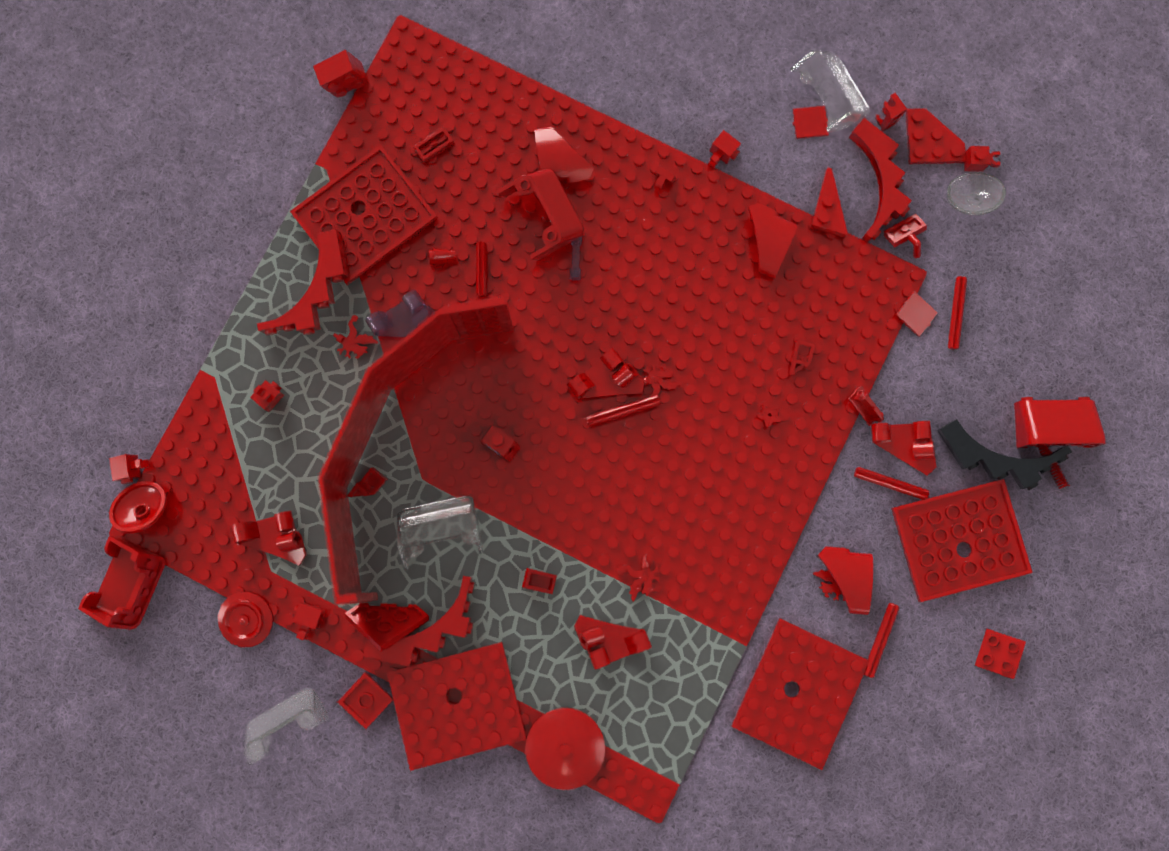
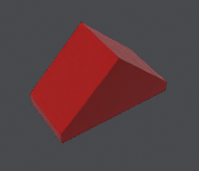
[522,568,557,594]

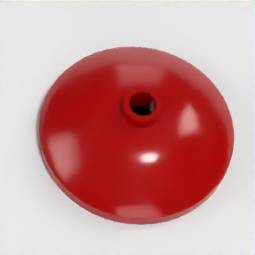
[109,481,167,534]

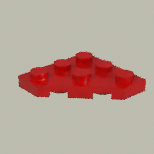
[906,108,966,164]
[345,603,429,652]

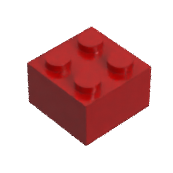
[313,50,369,97]

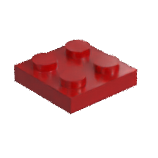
[338,672,393,729]

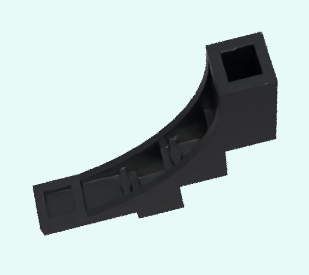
[937,419,1072,490]

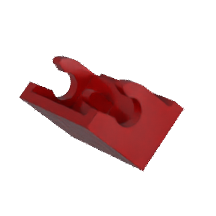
[875,93,907,132]

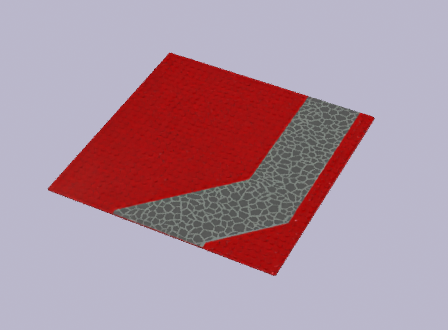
[109,15,927,823]

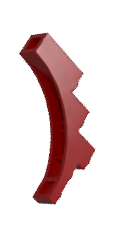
[849,118,912,242]
[257,229,349,335]
[363,576,475,667]

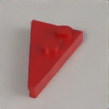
[811,167,848,238]

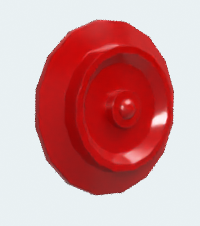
[218,592,273,647]

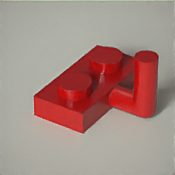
[884,214,927,258]

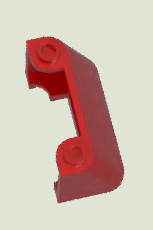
[1014,397,1106,448]
[78,536,166,630]

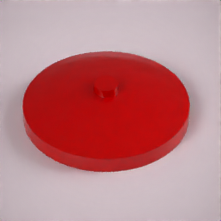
[525,707,605,790]

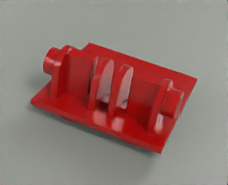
[975,629,1026,679]

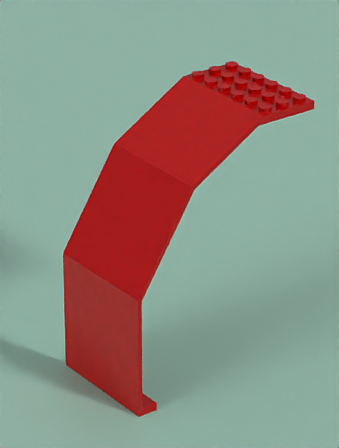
[318,295,514,605]

